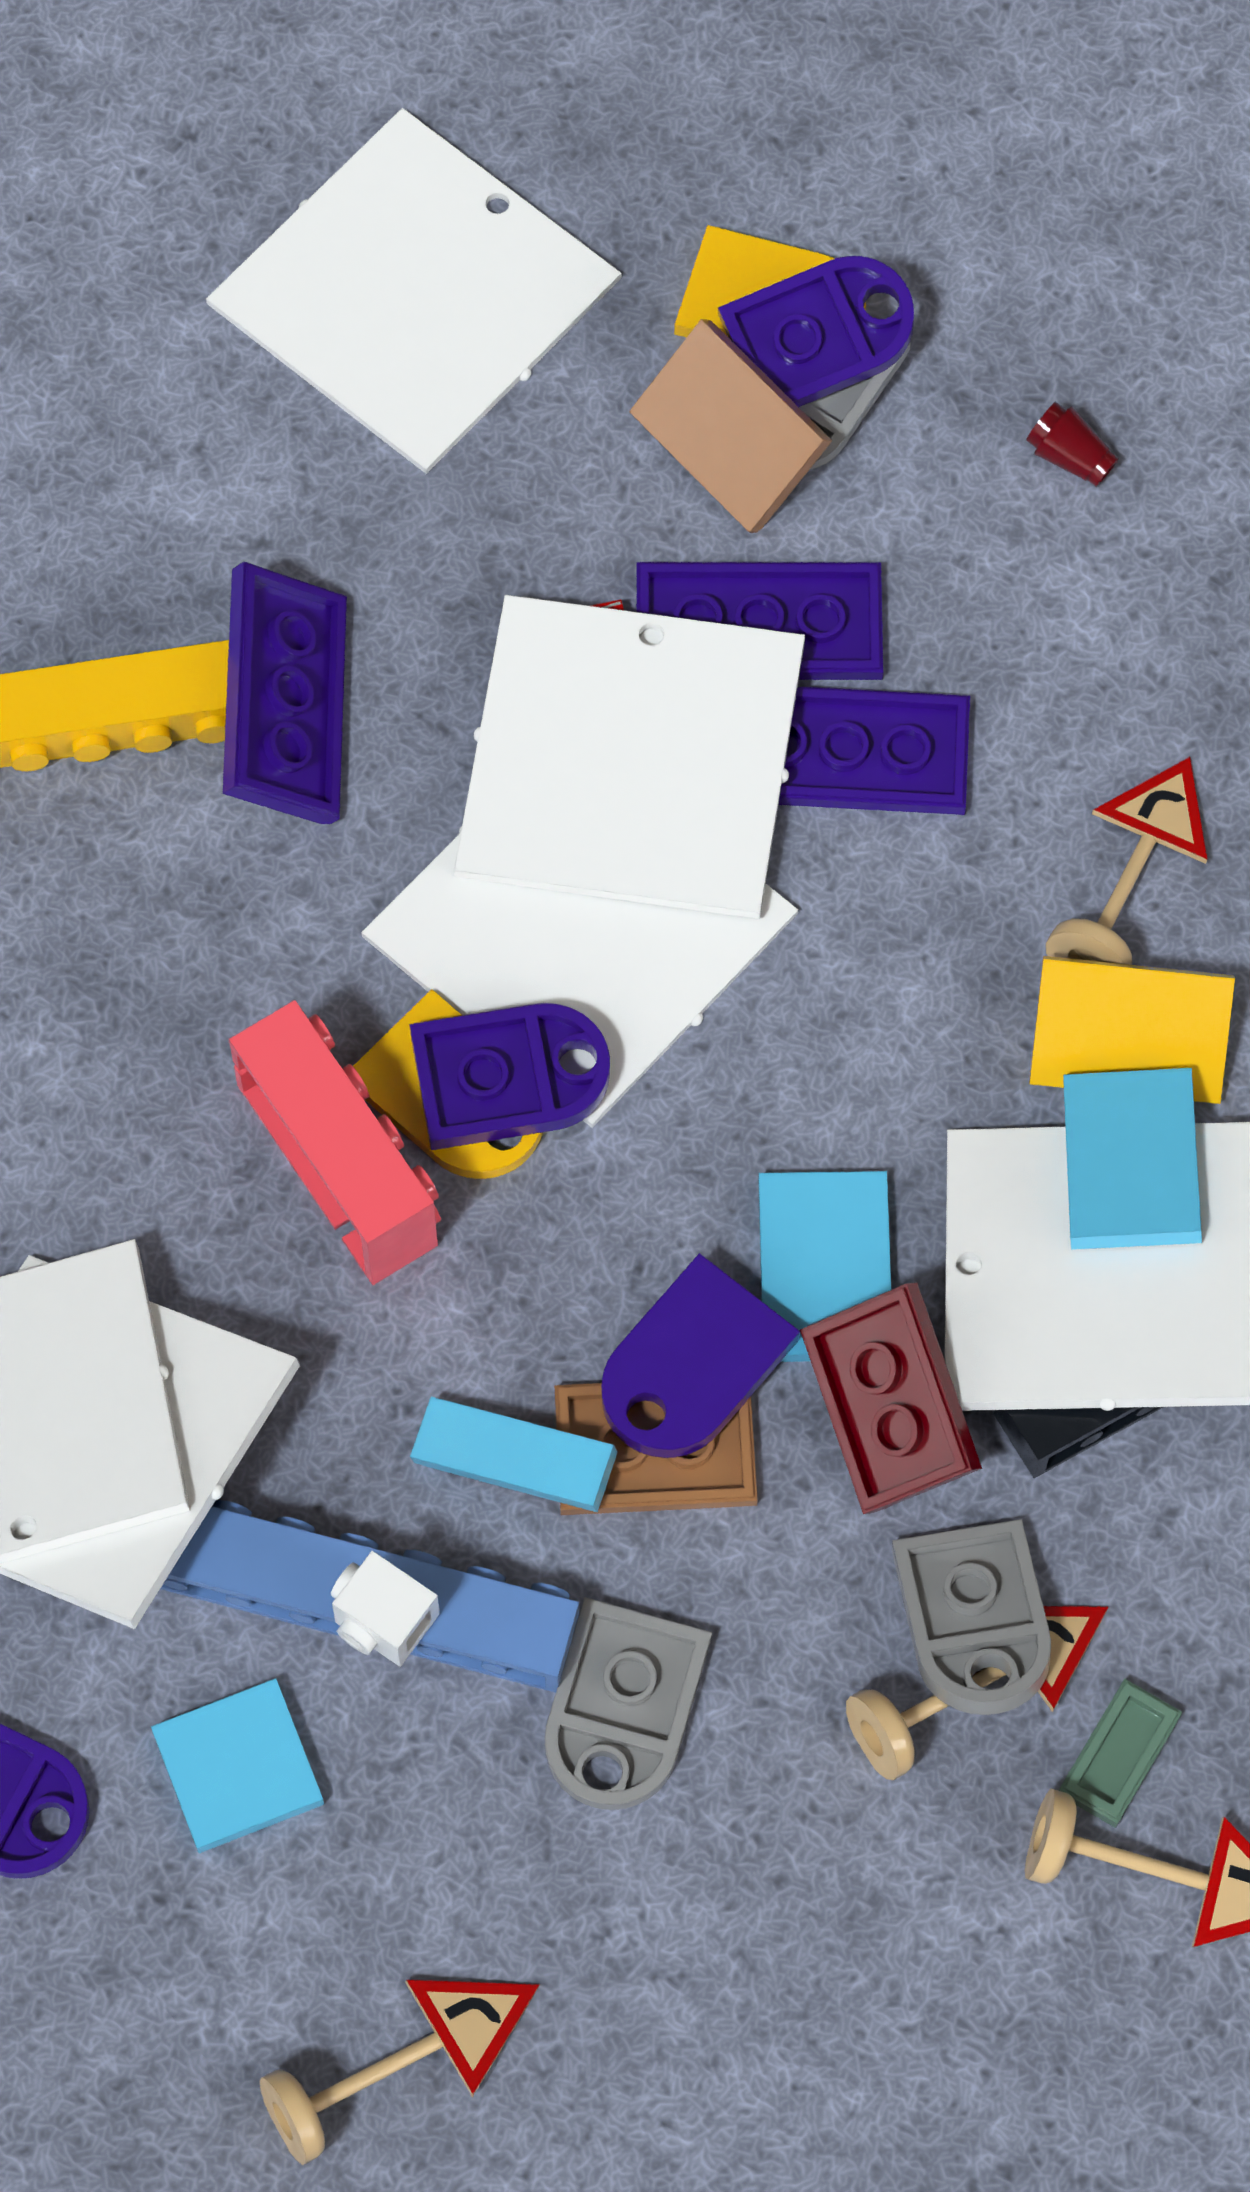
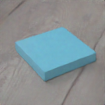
[151,1678,324,1854]

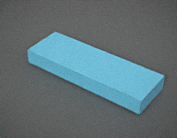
[410,1397,618,1513]

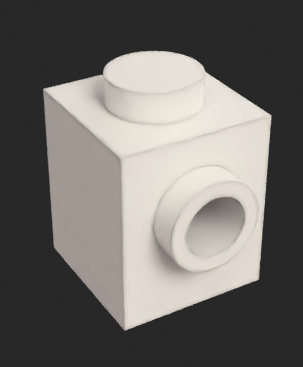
[331,1551,440,1667]

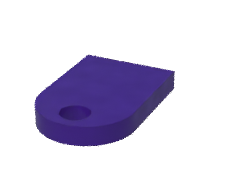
[718,256,914,407]
[409,1003,610,1150]
[601,1253,800,1458]
[0,1724,89,1879]

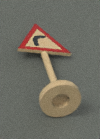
[1046,757,1207,965]
[846,1606,1108,1781]
[1025,1789,1250,1948]
[260,1980,540,2165]

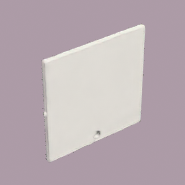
[206,108,622,474]
[454,595,805,919]
[361,826,798,1128]
[945,1122,1250,1411]
[0,1239,190,1564]
[0,1255,300,1629]

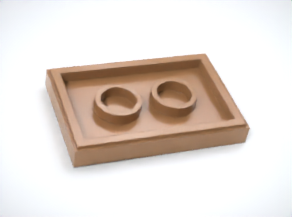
[629,319,832,533]
[554,1383,757,1515]

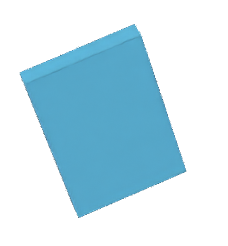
[1063,1068,1202,1250]
[758,1171,891,1362]

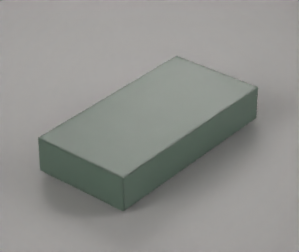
[1058,1679,1183,1828]

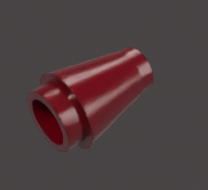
[1026,402,1119,487]

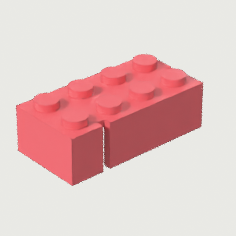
[229,1000,441,1285]

